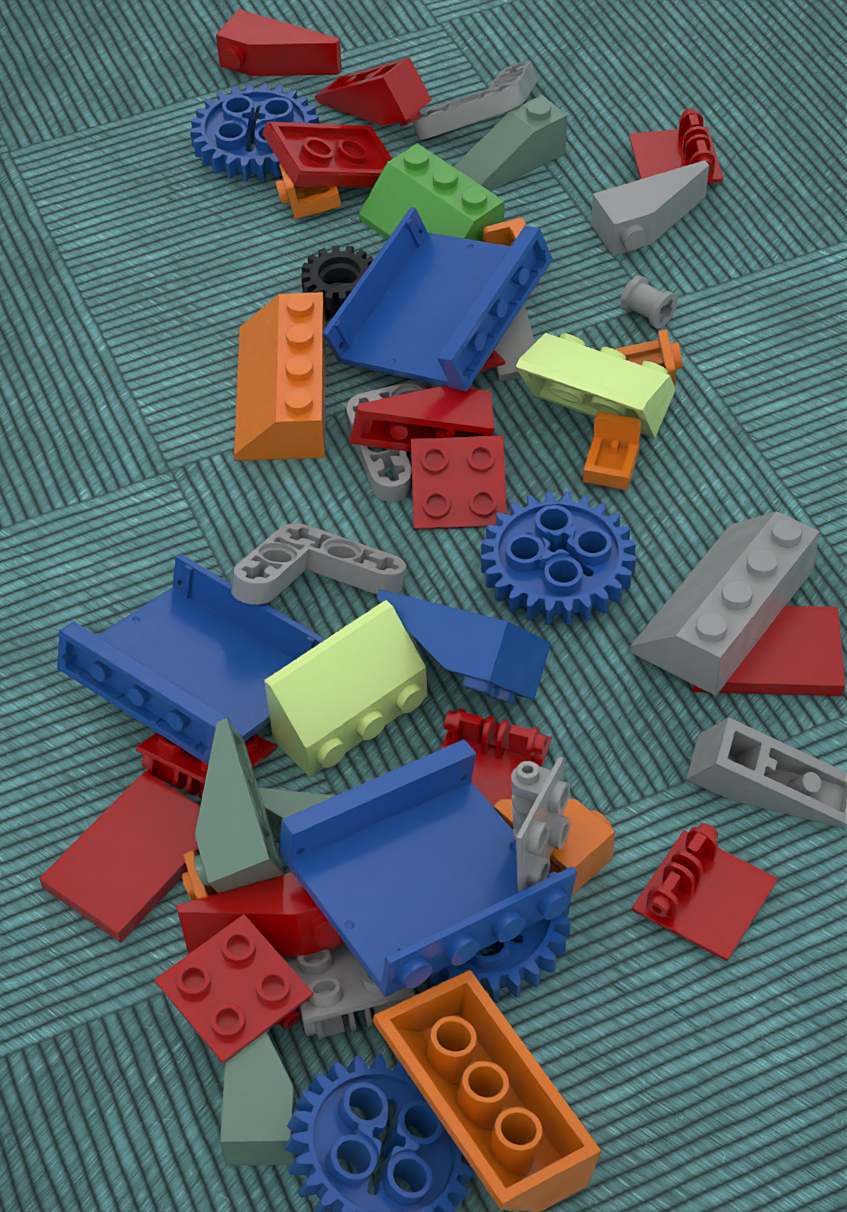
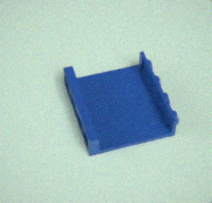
[322,207,553,391]
[57,554,326,764]
[279,740,577,997]

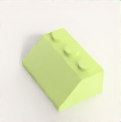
[516,333,676,438]
[264,600,427,778]

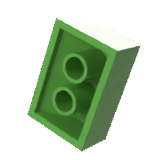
[359,143,504,242]

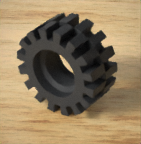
[301,245,374,322]

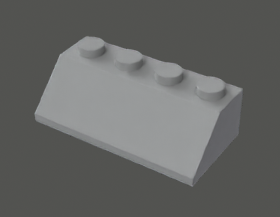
[630,511,820,696]

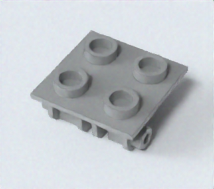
[511,756,571,892]
[285,944,414,1040]

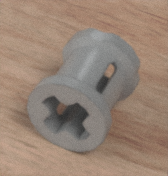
[620,275,678,329]

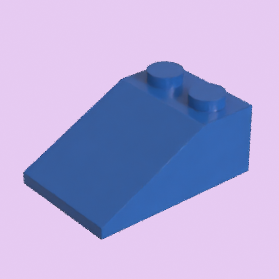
[376,589,551,704]

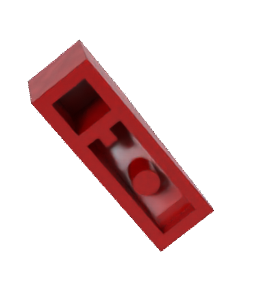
[216,9,342,76]
[314,57,432,126]
[349,385,494,452]
[176,872,345,956]

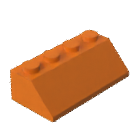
[234,292,326,461]
[373,970,601,1212]

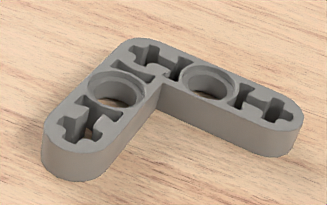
[412,60,538,139]
[346,380,472,502]
[231,523,406,605]

